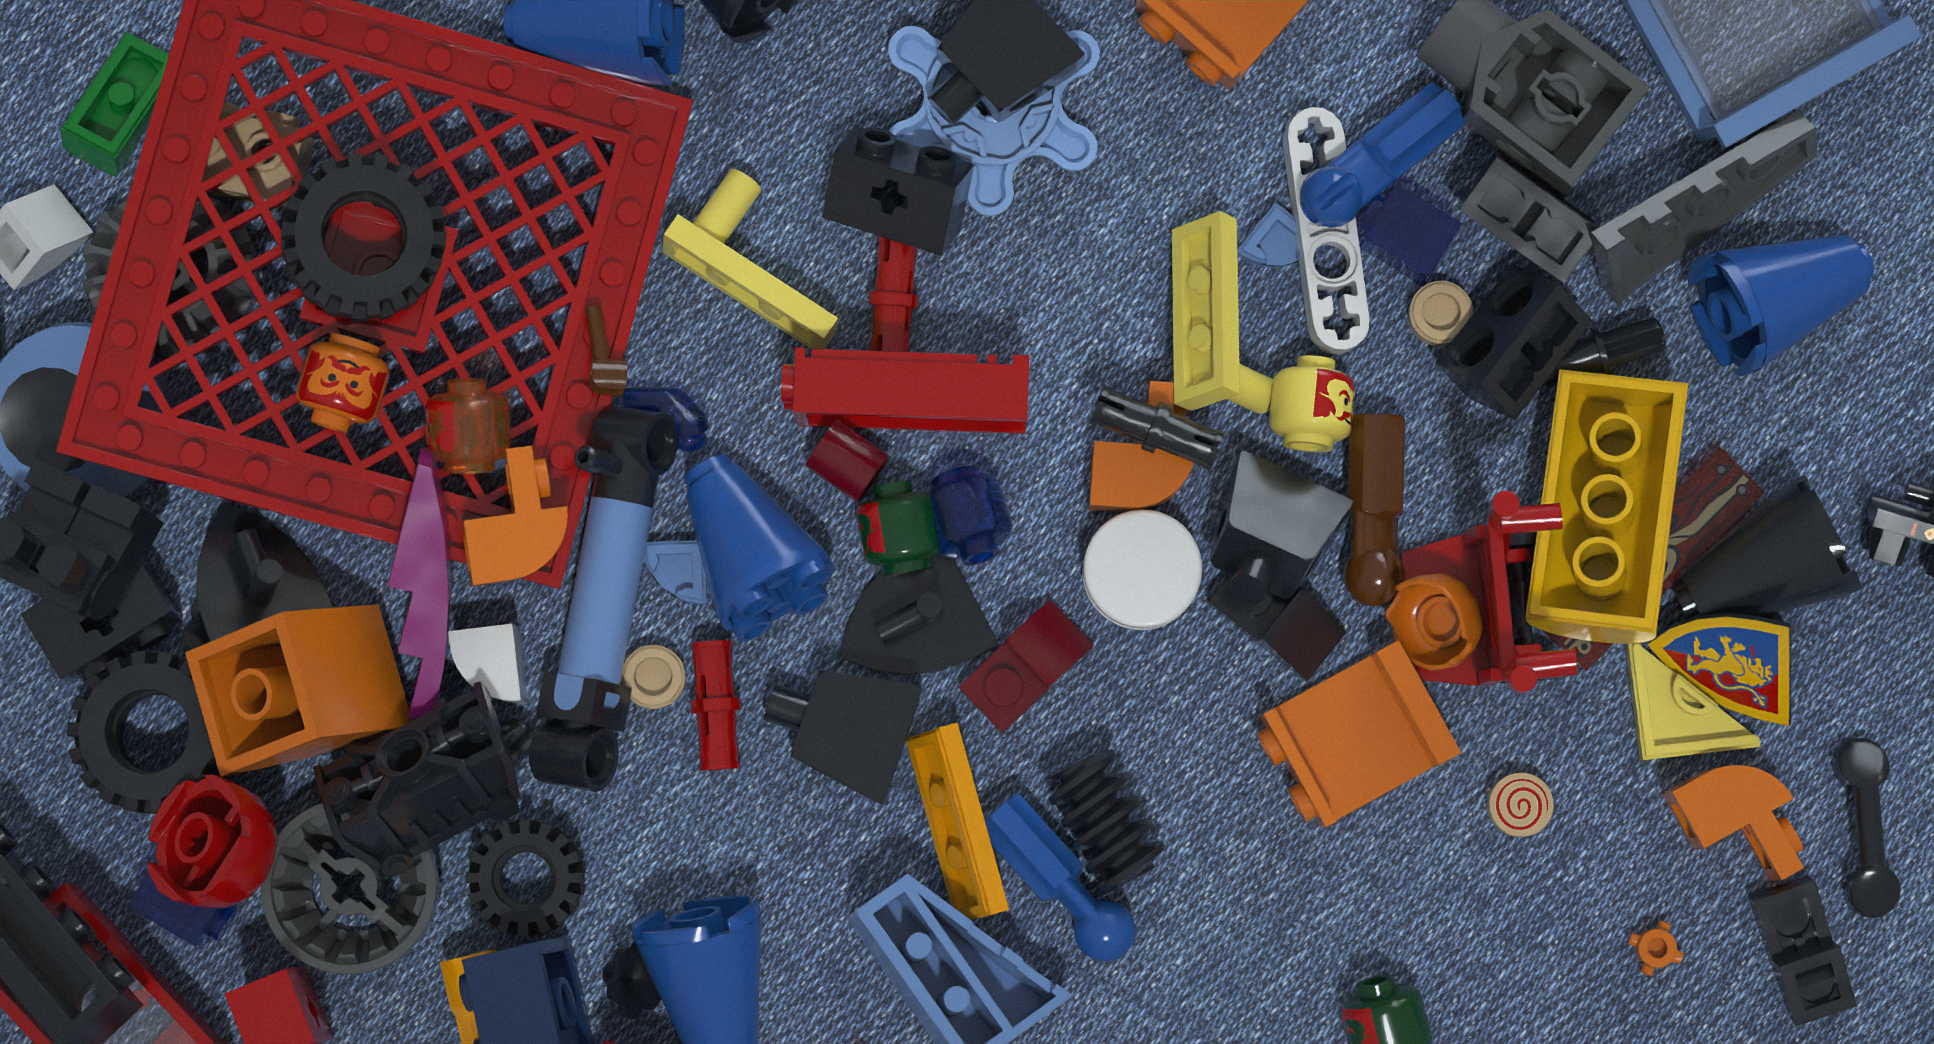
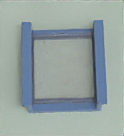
[1621,0,1922,148]

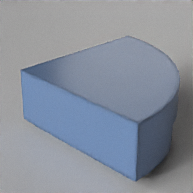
[1237,202,1321,268]
[644,540,708,605]

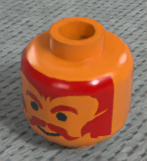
[295,333,390,433]

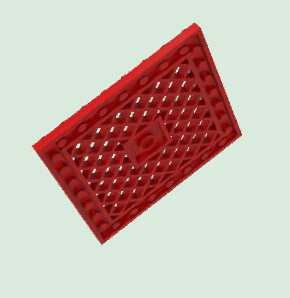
[56,0,694,590]

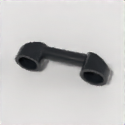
[1832,738,1901,918]

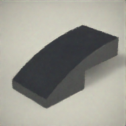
[1748,875,1857,1026]

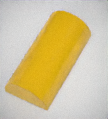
[1525,369,1689,644]

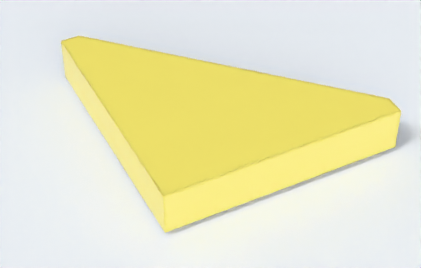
[1625,643,1760,761]

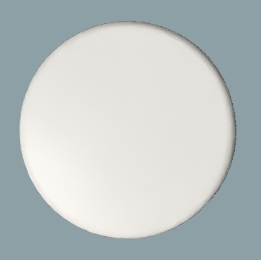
[1082,509,1202,630]

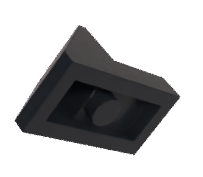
[1207,575,1347,682]

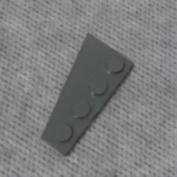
[1591,111,1817,304]

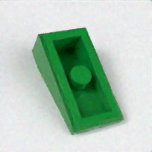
[60,31,169,177]

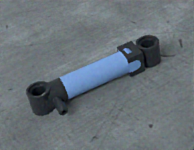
[529,406,679,792]

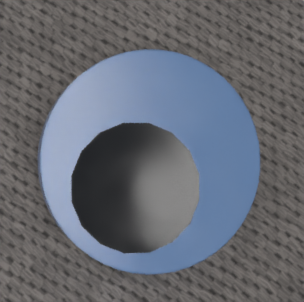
[0,322,173,497]

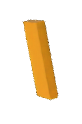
[906,723,1009,920]

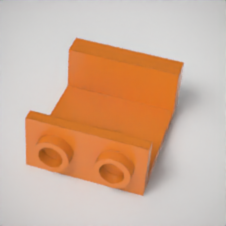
[1135,0,1310,91]
[1256,640,1461,828]

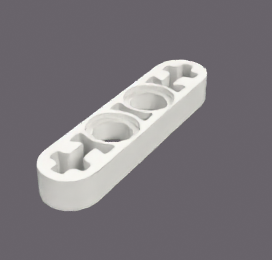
[1283,107,1369,355]

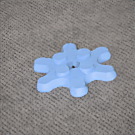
[888,0,1100,217]

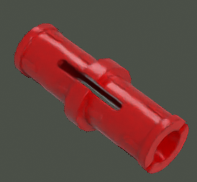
[868,236,919,352]
[690,640,741,771]

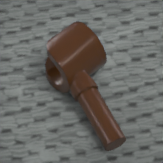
[585,305,628,396]

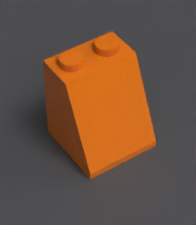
[185,604,412,777]

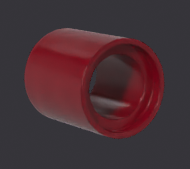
[805,420,890,503]

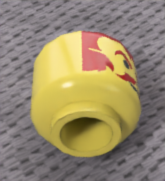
[1269,355,1355,453]

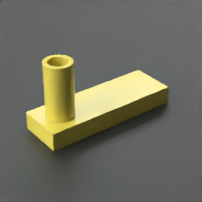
[662,169,838,349]
[1172,211,1273,414]

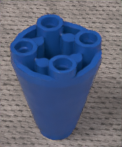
[684,455,835,642]

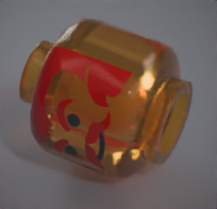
[425,378,511,474]

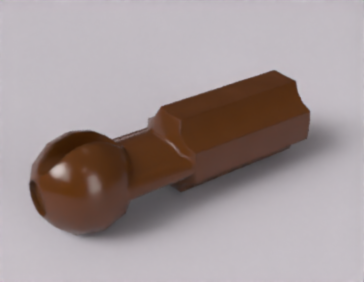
[1342,414,1406,606]

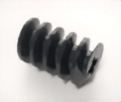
[1040,750,1166,897]

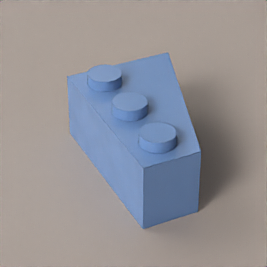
[847,873,1073,1044]

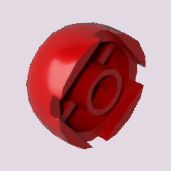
[147,775,278,908]

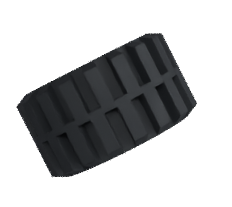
[281,153,447,323]
[67,651,230,814]

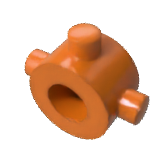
[1628,920,1684,976]

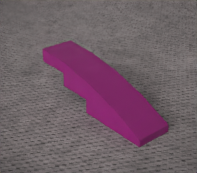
[388,447,452,720]

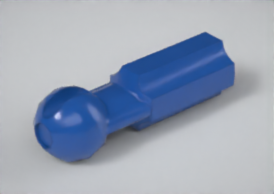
[1300,81,1466,228]
[985,792,1135,962]

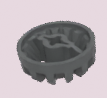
[82,192,261,359]
[261,799,441,974]

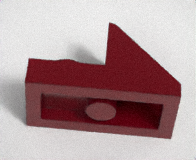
[958,600,1094,734]

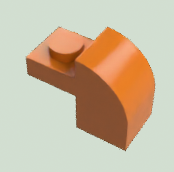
[1088,381,1194,513]
[461,445,568,587]
[1662,765,1804,881]

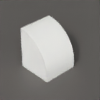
[0,184,94,290]
[448,624,527,704]

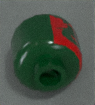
[856,480,945,575]
[1341,974,1432,1044]

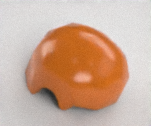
[1385,573,1483,671]

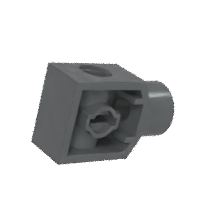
[1416,0,1650,197]

